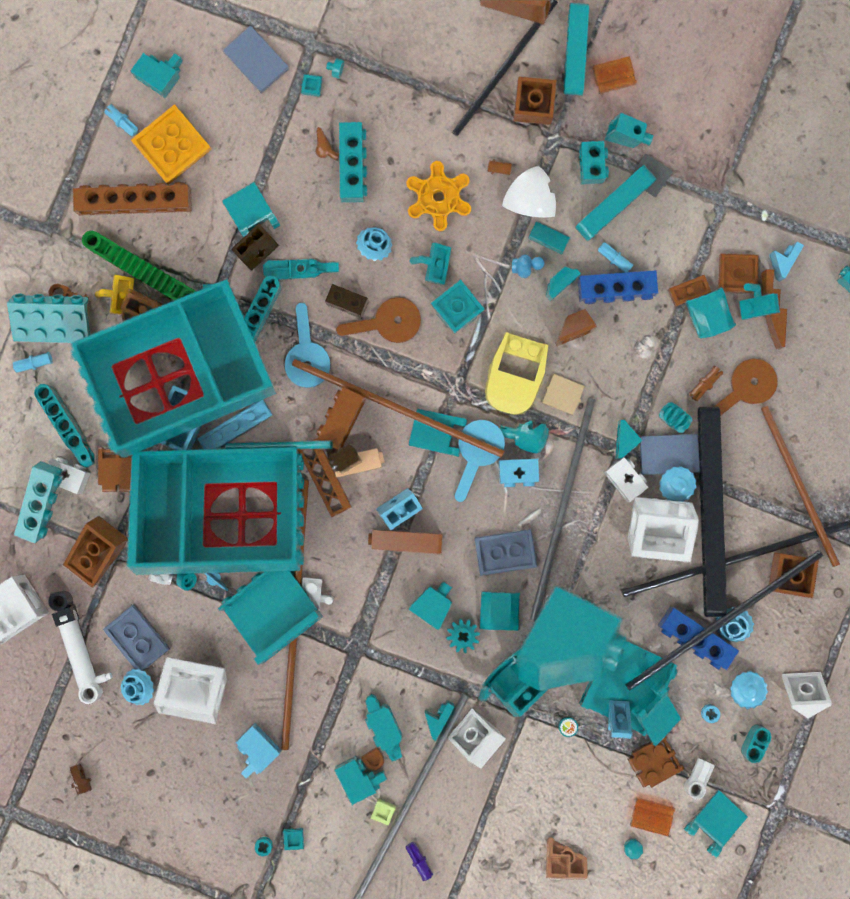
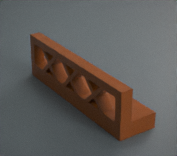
[298,438,352,518]

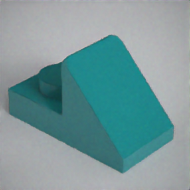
[424,700,455,741]

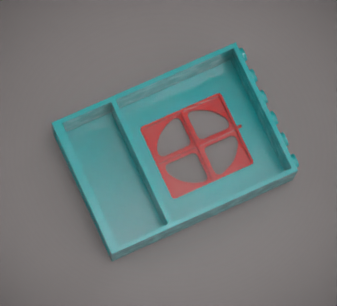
[70,279,276,458]
[127,447,304,575]

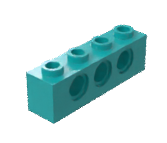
[339,122,367,203]
[14,461,63,543]

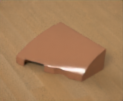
[546,837,588,880]

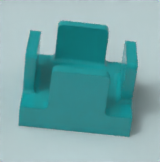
[431,279,485,334]

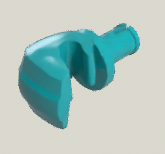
[500,421,549,454]

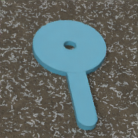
[285,303,331,388]
[455,420,505,502]

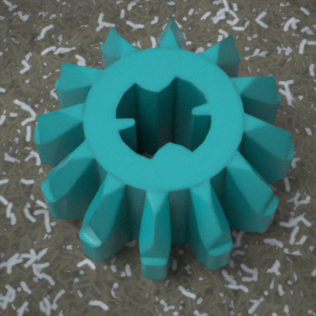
[658,402,693,433]

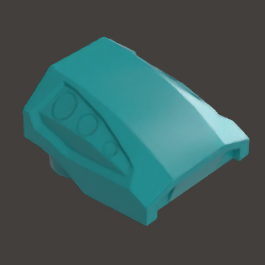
[686,287,736,339]
[480,591,520,631]

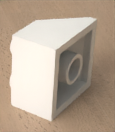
[448,709,506,768]

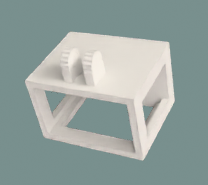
[628,497,699,562]
[0,575,49,645]
[154,657,227,724]

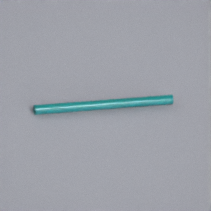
[226,441,333,449]

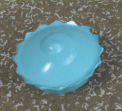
[356,227,393,261]
[659,466,697,502]
[716,606,754,643]
[121,669,154,705]
[730,671,768,709]

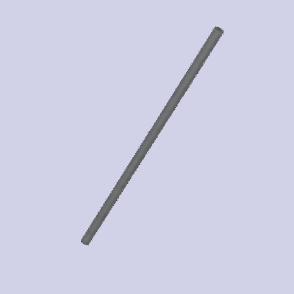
[530,398,595,621]
[353,693,469,899]

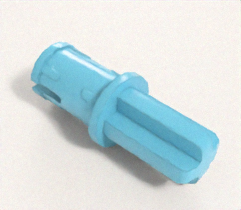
[104,104,138,136]
[598,242,634,273]
[13,352,53,373]

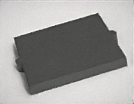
[631,153,673,198]

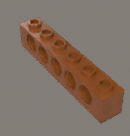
[73,182,192,216]

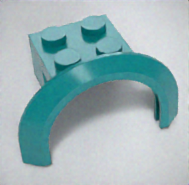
[479,649,547,717]

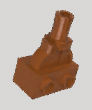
[120,288,164,322]

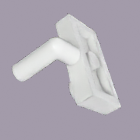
[302,577,334,611]

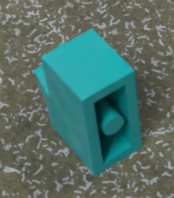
[130,53,183,98]
[334,756,387,805]

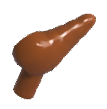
[315,127,339,161]

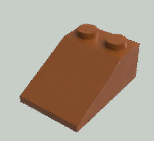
[63,516,128,588]

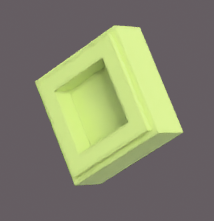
[371,799,396,826]

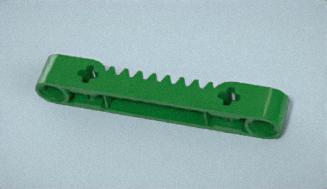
[82,230,196,301]

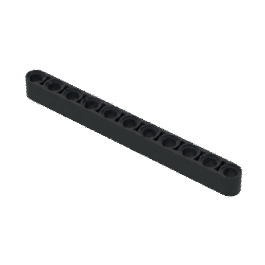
[698,406,727,617]

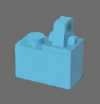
[236,723,282,779]

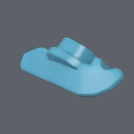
[204,573,229,591]

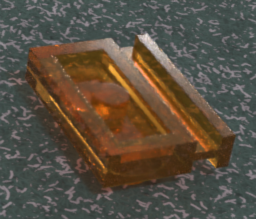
[592,56,637,94]
[630,797,675,837]

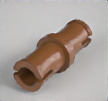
[688,366,723,402]

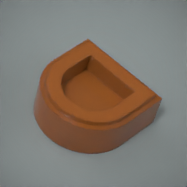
[361,747,384,770]

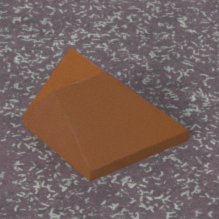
[555,309,597,347]

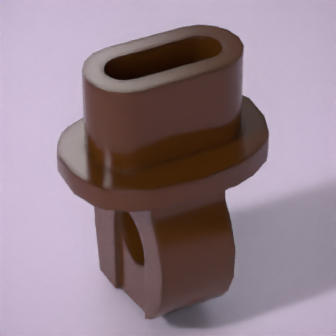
[69,764,92,795]

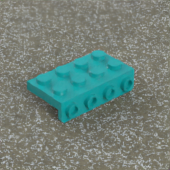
[7,293,90,343]

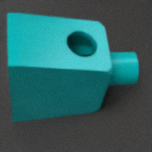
[605,113,654,148]
[408,581,452,631]

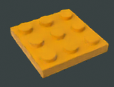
[131,104,212,185]

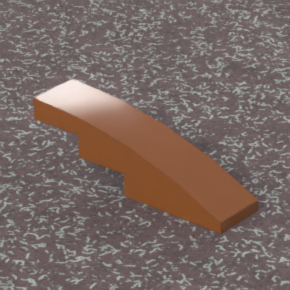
[761,269,787,349]

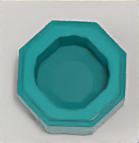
[624,839,643,859]

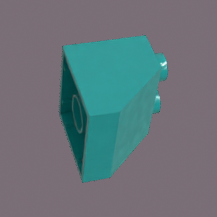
[518,586,628,691]

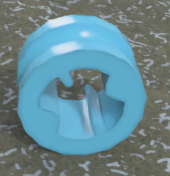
[701,704,720,723]

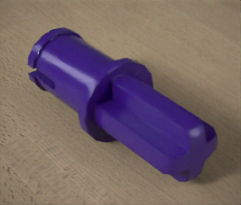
[406,842,433,881]

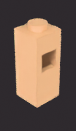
[335,448,385,478]

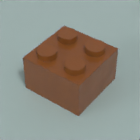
[513,76,557,125]
[769,553,819,598]

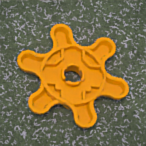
[406,161,471,231]

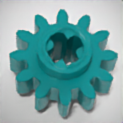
[446,618,480,653]

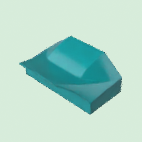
[546,266,581,302]

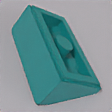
[528,221,570,255]

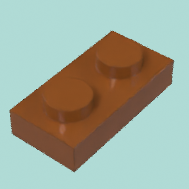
[668,275,711,307]

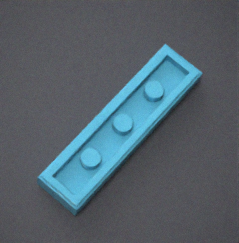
[197,399,273,450]

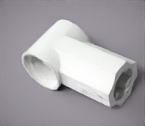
[684,758,715,799]

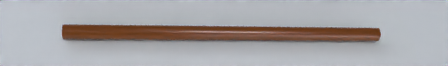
[761,406,840,567]

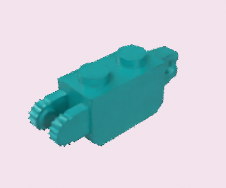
[365,694,403,762]

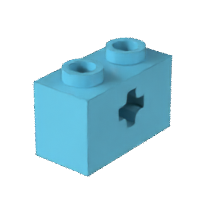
[498,459,539,487]
[376,488,423,530]

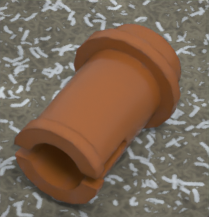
[487,159,512,175]

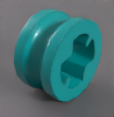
[254,836,273,857]

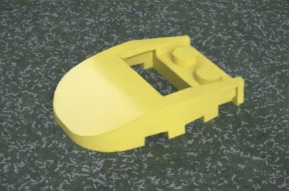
[485,332,548,415]

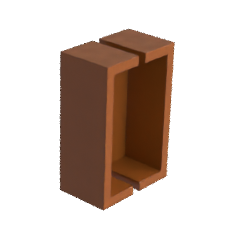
[316,387,366,450]

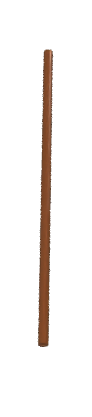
[281,480,309,750]

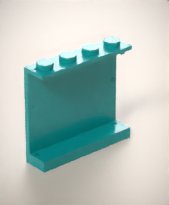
[217,571,323,665]
[579,641,678,736]

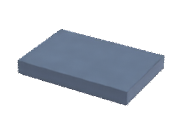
[223,26,289,94]
[640,434,700,475]
[474,529,537,576]
[103,604,170,671]

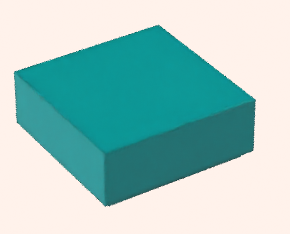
[301,74,323,97]
[283,828,305,851]

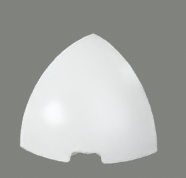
[502,166,556,218]

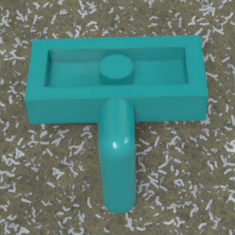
[410,243,452,285]
[739,283,780,320]

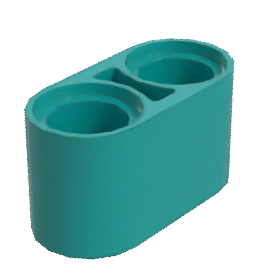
[741,724,772,763]

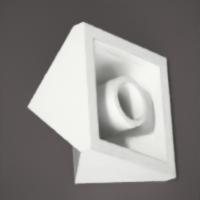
[782,672,832,718]

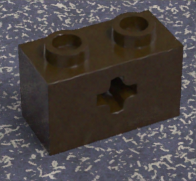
[231,224,279,271]
[325,284,369,319]
[329,444,362,474]

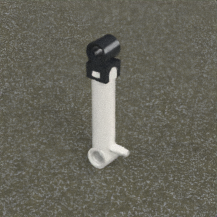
[48,591,112,704]

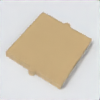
[542,374,585,415]

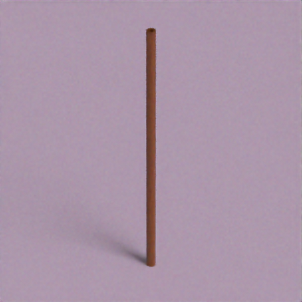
[292,359,505,458]

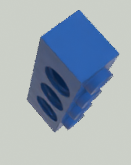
[578,270,658,304]
[658,606,739,670]

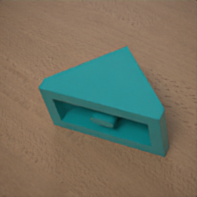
[615,420,643,459]

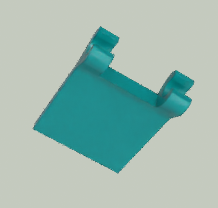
[222,182,281,237]
[409,408,467,457]
[630,682,681,746]
[684,790,748,858]

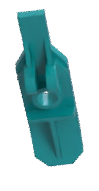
[263,259,339,280]

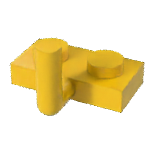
[95,275,134,315]

